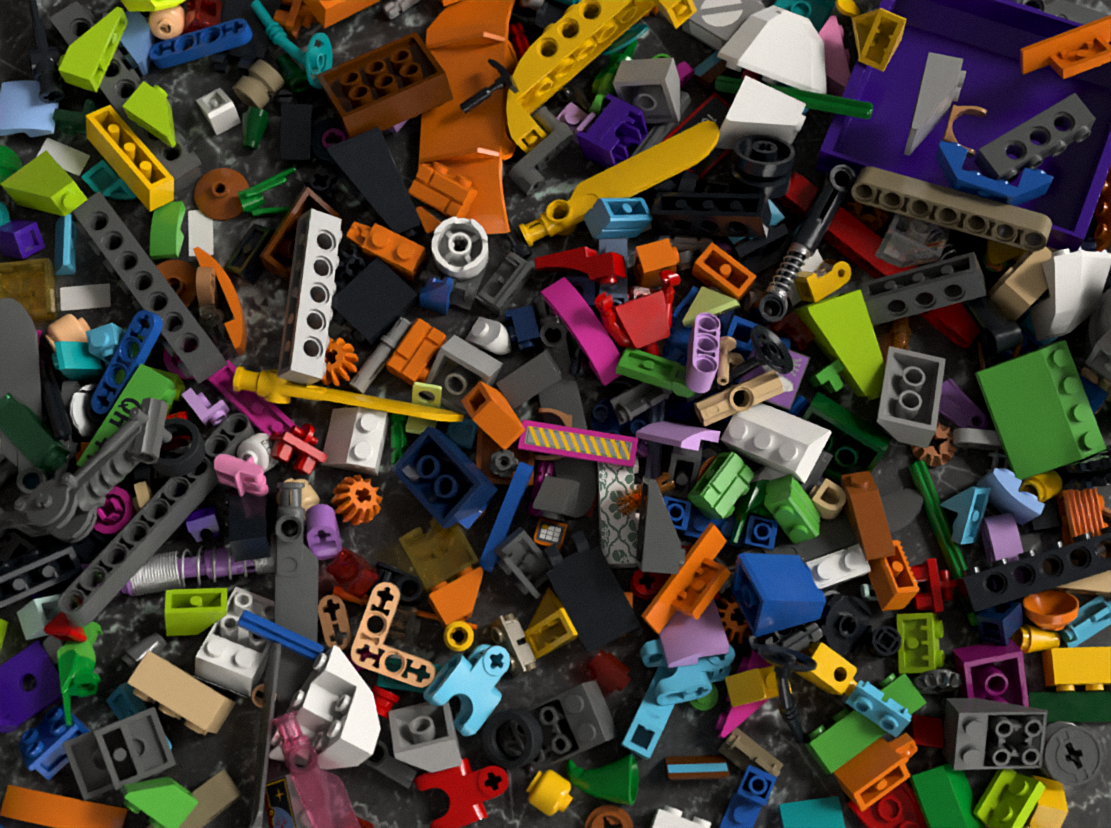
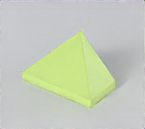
[682,287,740,328]

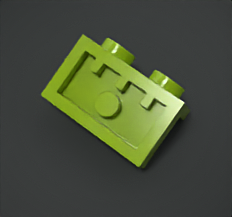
[896,613,945,674]
[973,769,1046,828]

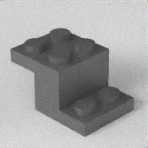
[63,707,176,801]

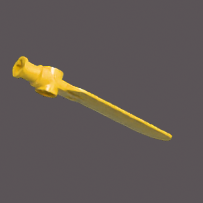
[519,120,720,247]
[233,366,464,422]

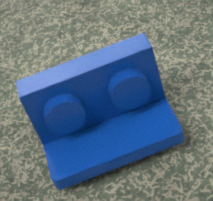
[18,703,91,781]

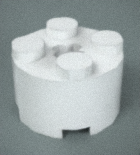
[432,217,489,281]

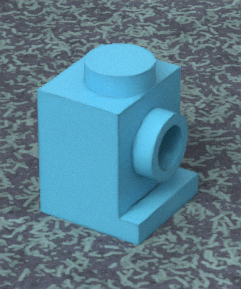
[86,323,134,367]

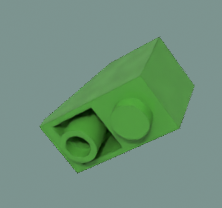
[120,777,198,828]

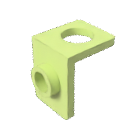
[405,382,442,435]

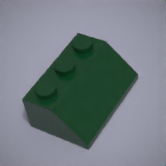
[801,392,892,484]

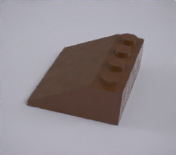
[316,31,453,139]

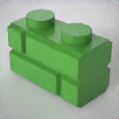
[687,452,755,520]
[764,474,820,544]

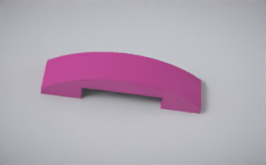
[540,277,622,387]

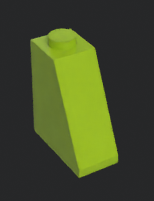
[0,151,88,217]

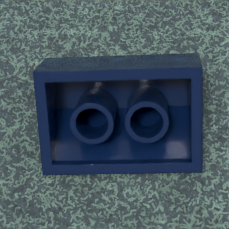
[391,426,498,529]

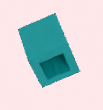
[52,341,107,384]

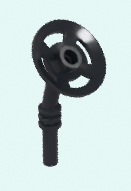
[682,325,793,404]
[756,644,817,743]

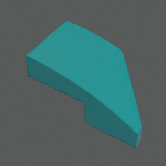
[81,159,137,200]

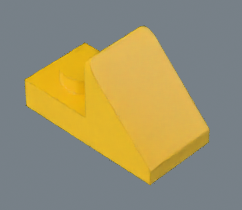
[724,666,792,707]

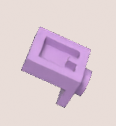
[556,102,597,145]
[181,388,230,428]

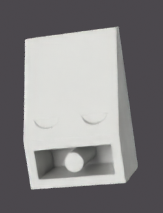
[195,587,275,697]

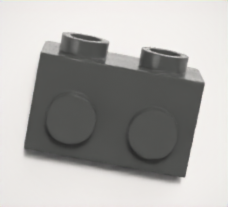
[494,527,552,599]

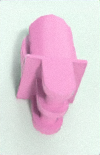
[214,454,269,497]

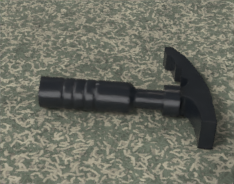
[460,59,519,113]

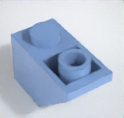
[117,11,156,76]

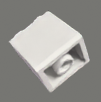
[715,76,806,149]

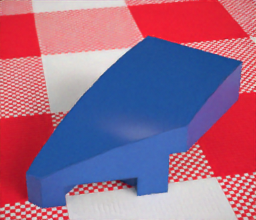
[420,277,453,315]

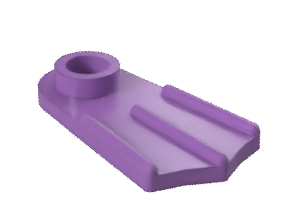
[938,379,988,430]

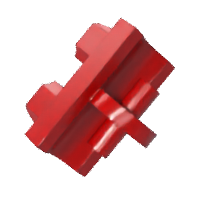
[269,423,328,475]
[910,558,957,615]

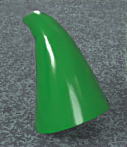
[566,753,639,805]

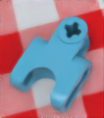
[640,639,735,706]
[423,644,510,736]

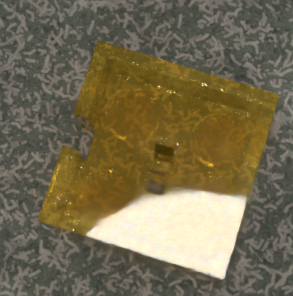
[0,258,58,321]
[398,519,479,593]

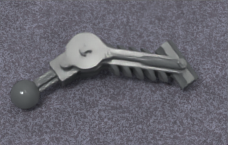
[0,397,172,543]

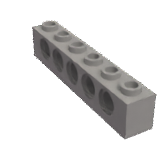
[277,208,342,386]

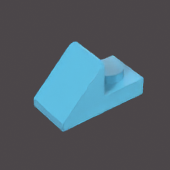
[940,486,991,544]

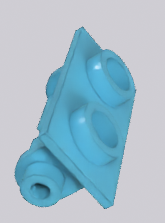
[1057,595,1111,648]
[845,680,912,738]

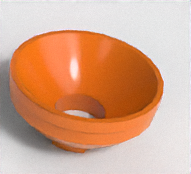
[1023,590,1079,631]

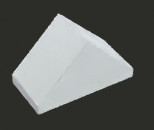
[196,88,241,135]

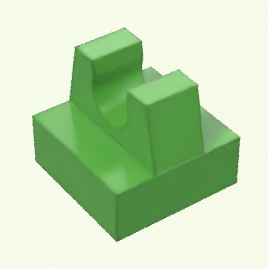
[807,359,845,394]

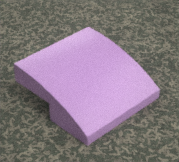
[635,421,721,451]
[658,598,729,668]

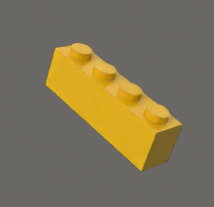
[86,105,174,212]
[1042,647,1111,692]

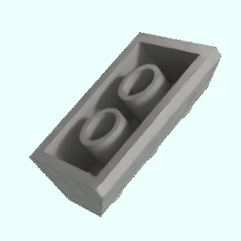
[877,346,946,448]

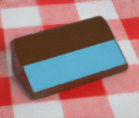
[693,51,734,92]
[665,755,729,780]

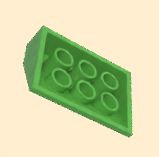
[975,340,1106,480]

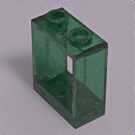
[0,392,71,472]

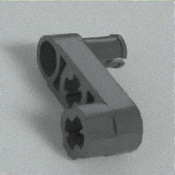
[508,106,575,196]

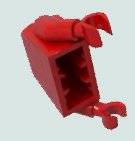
[594,270,681,357]

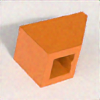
[461,381,525,450]
[428,566,484,630]

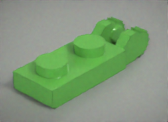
[616,347,695,398]

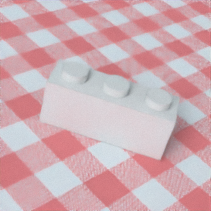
[720,402,832,483]

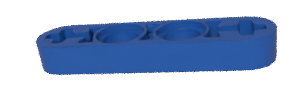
[149,18,253,69]
[91,310,163,416]
[478,461,534,573]

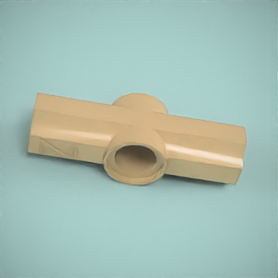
[693,369,783,427]

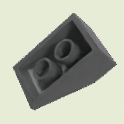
[635,476,685,574]

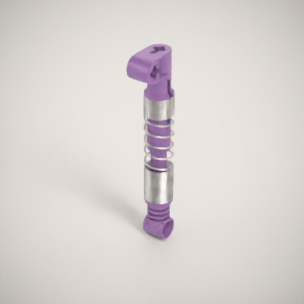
[72,504,343,596]

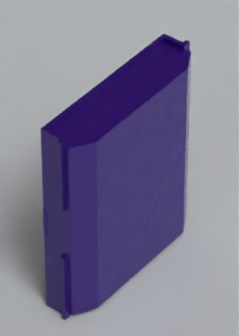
[816,0,1111,253]

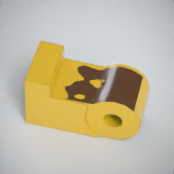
[794,259,851,303]

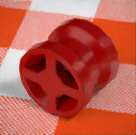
[371,685,400,720]

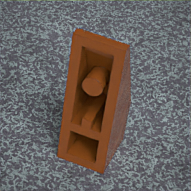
[840,471,895,560]

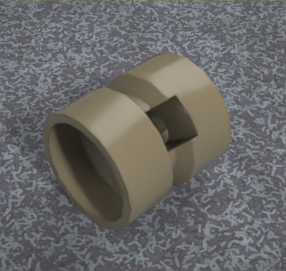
[232,59,284,109]

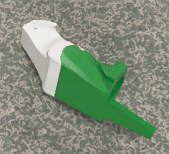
[730,466,785,544]

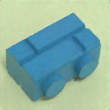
[584,197,653,239]

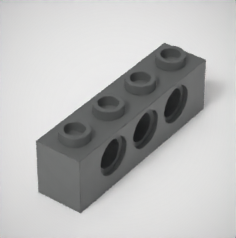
[974,93,1096,183]
[862,252,986,325]

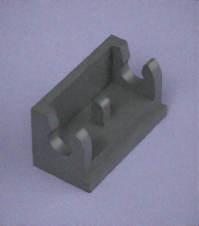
[475,251,533,317]
[496,349,562,410]

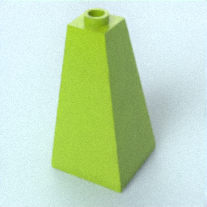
[792,289,885,400]

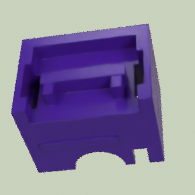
[576,94,648,169]

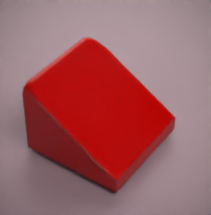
[909,714,944,749]

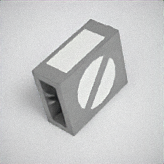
[682,0,765,52]

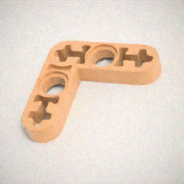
[351,582,436,687]

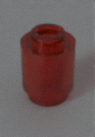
[587,649,631,693]

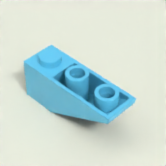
[620,667,675,760]

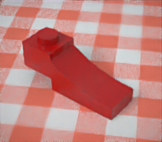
[534,246,626,287]

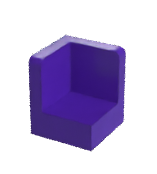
[0,219,45,259]

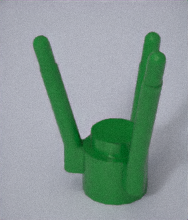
[238,167,296,217]

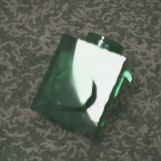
[52,99,98,135]

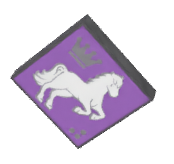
[737,338,810,411]

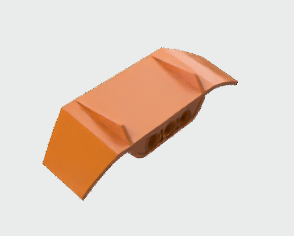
[418,0,518,234]

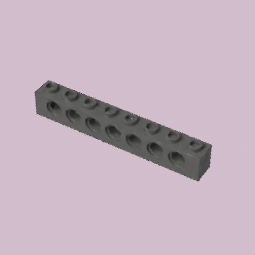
[49,1,203,194]
[72,191,227,384]

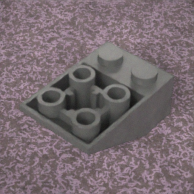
[509,680,620,775]
[941,698,1048,770]

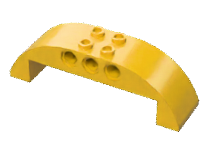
[506,0,697,154]

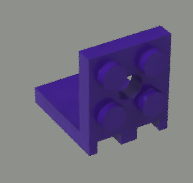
[0,640,63,733]

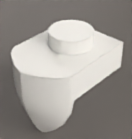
[465,317,512,355]

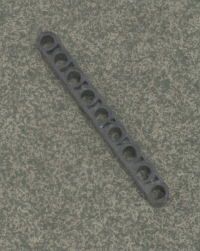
[58,413,255,627]

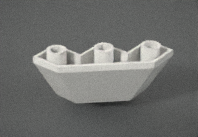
[717,5,827,94]
[1029,249,1111,341]
[269,645,380,770]

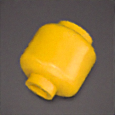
[526,769,573,816]

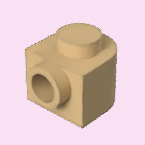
[808,478,846,519]

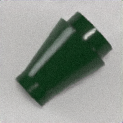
[276,53,310,94]
[241,107,270,150]

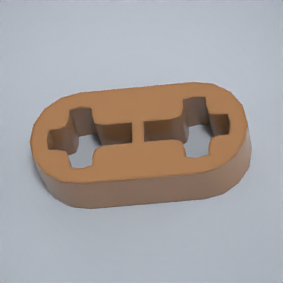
[196,267,218,314]
[318,595,353,652]

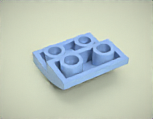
[0,80,61,137]
[976,468,1045,525]

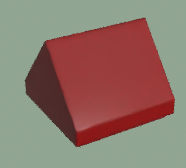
[43,611,87,643]

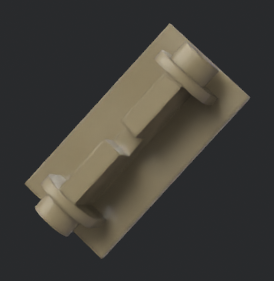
[489,613,536,679]
[718,727,784,777]

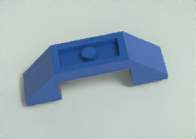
[935,141,1053,206]
[663,496,778,551]
[718,765,777,828]

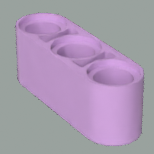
[685,312,721,393]
[980,513,1024,590]

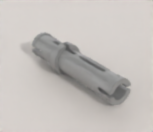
[348,316,413,394]

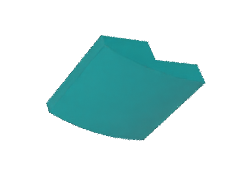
[778,796,845,828]

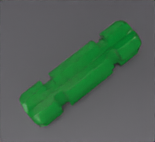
[391,413,407,466]

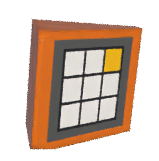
[416,205,449,234]
[533,517,567,552]

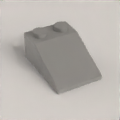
[904,52,966,155]

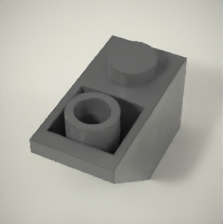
[533,476,580,521]

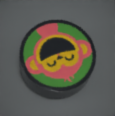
[979,251,1009,277]

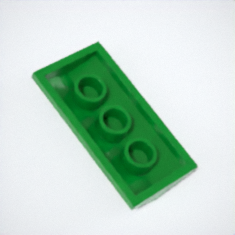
[909,762,986,828]

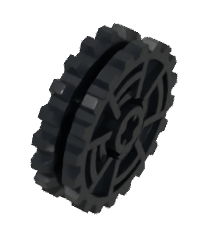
[1064,444,1111,490]

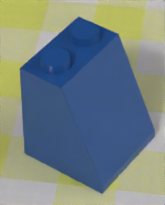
[730,553,826,637]

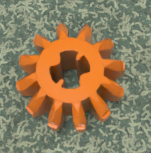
[321,337,358,386]
[330,474,383,526]
[717,594,749,644]

